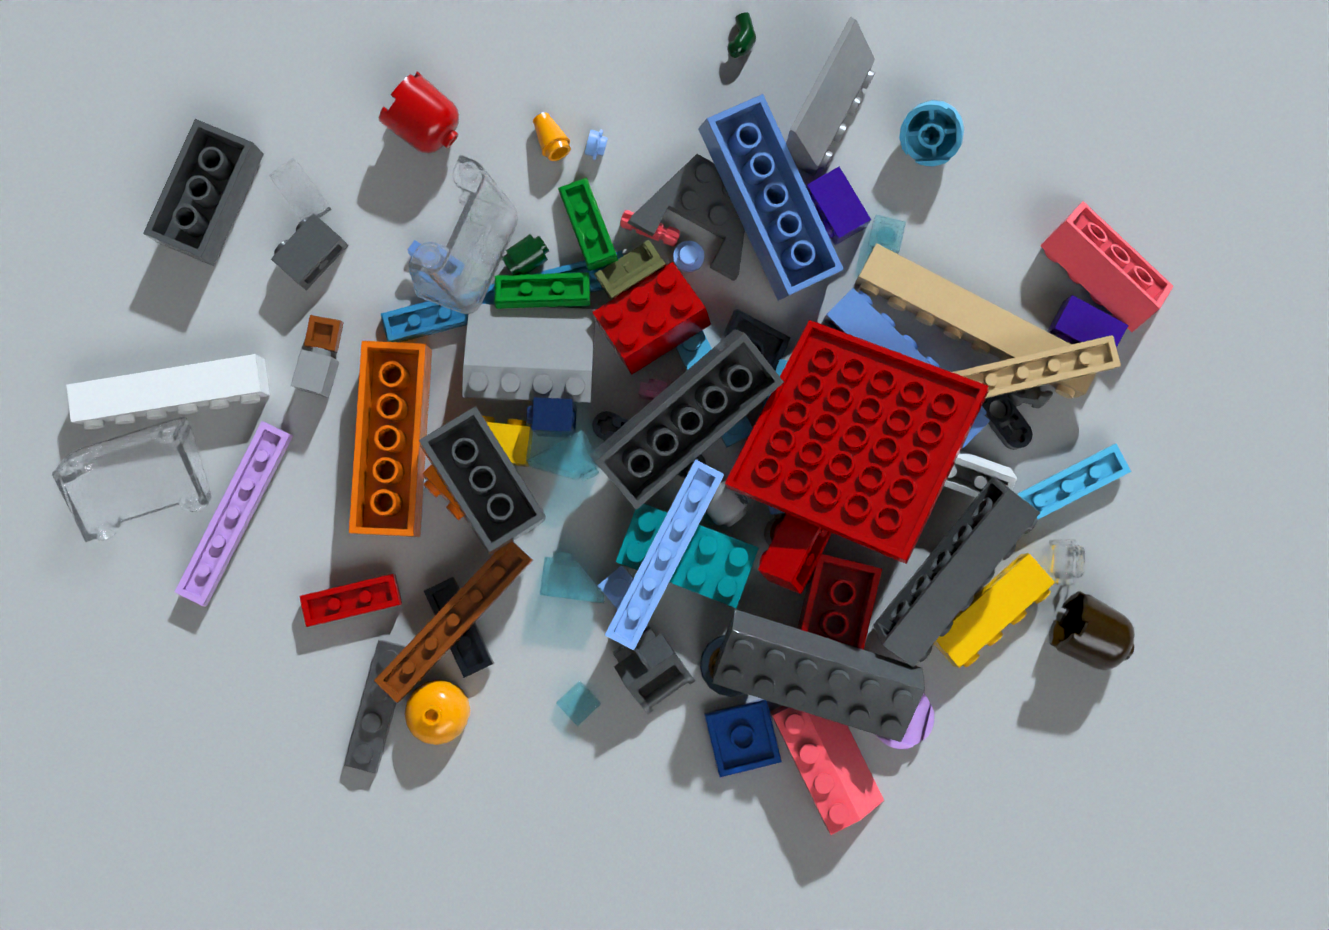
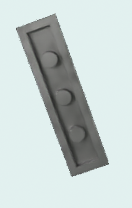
[344,640,406,773]

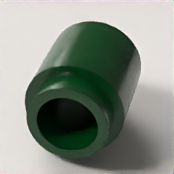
[501,234,549,275]

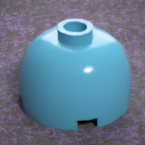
[899,100,964,167]

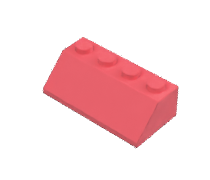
[1040,201,1174,332]
[770,705,884,835]

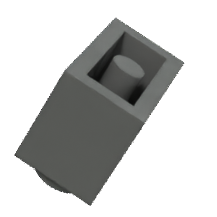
[271,213,348,291]

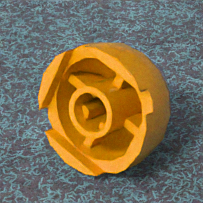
[404,679,471,745]

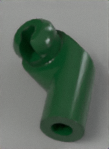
[727,12,756,58]

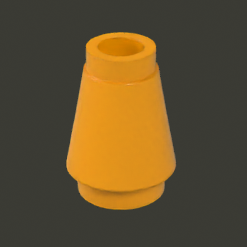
[533,112,571,161]

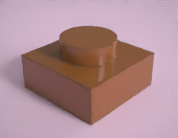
[304,315,344,353]

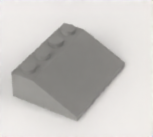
[786,17,876,176]
[462,303,595,403]

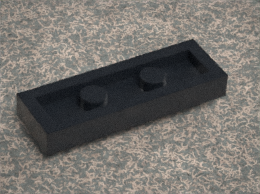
[424,577,494,678]

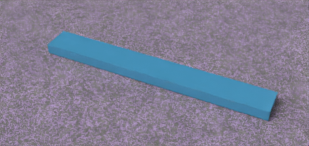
[381,251,623,343]

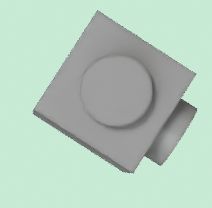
[290,347,339,398]

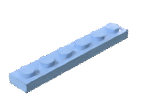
[605,459,724,650]

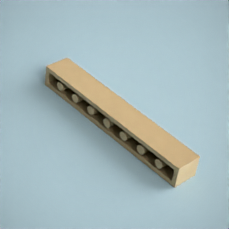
[855,243,1096,399]

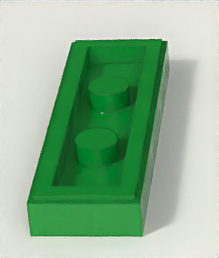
[558,177,618,271]
[495,272,590,309]

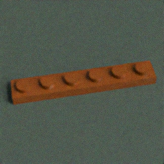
[374,541,533,703]

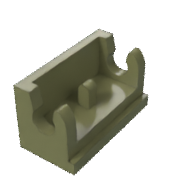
[594,240,666,301]

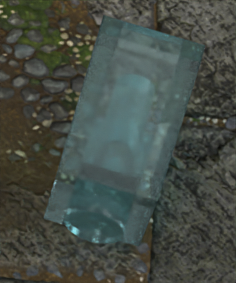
[527,430,599,482]
[540,551,606,603]

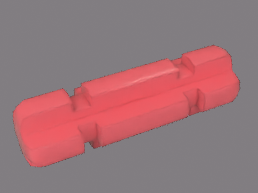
[620,210,680,247]

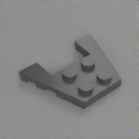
[628,154,745,281]

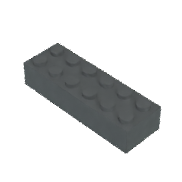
[589,329,784,510]
[873,476,1041,668]
[712,609,925,742]

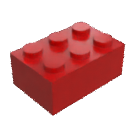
[592,262,711,375]
[797,554,882,650]

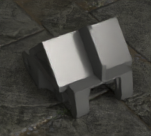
[612,626,695,714]

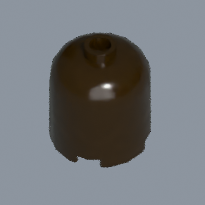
[1049,591,1135,670]

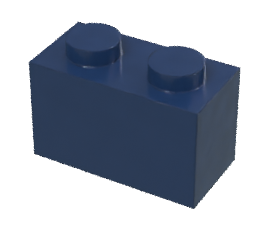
[527,397,577,438]

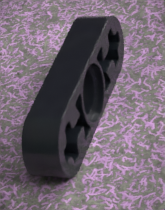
[982,394,1033,450]

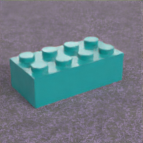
[615,504,759,608]

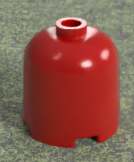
[378,72,459,153]

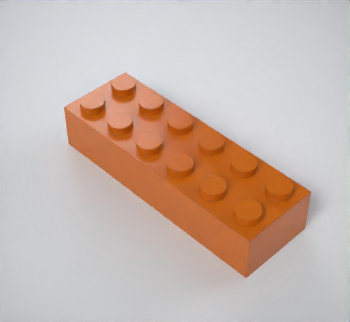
[349,341,432,537]

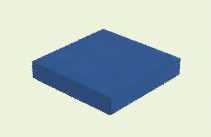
[704,699,782,777]

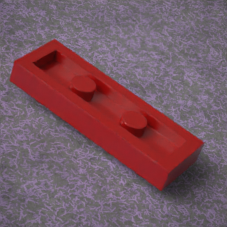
[299,574,402,627]

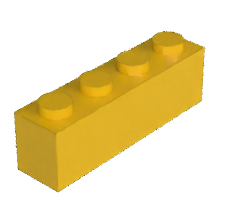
[933,553,1055,668]

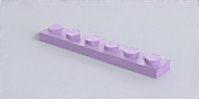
[175,421,293,606]

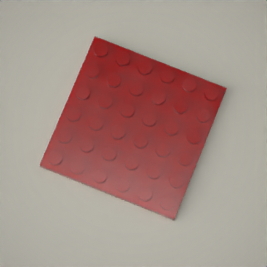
[724,320,989,564]

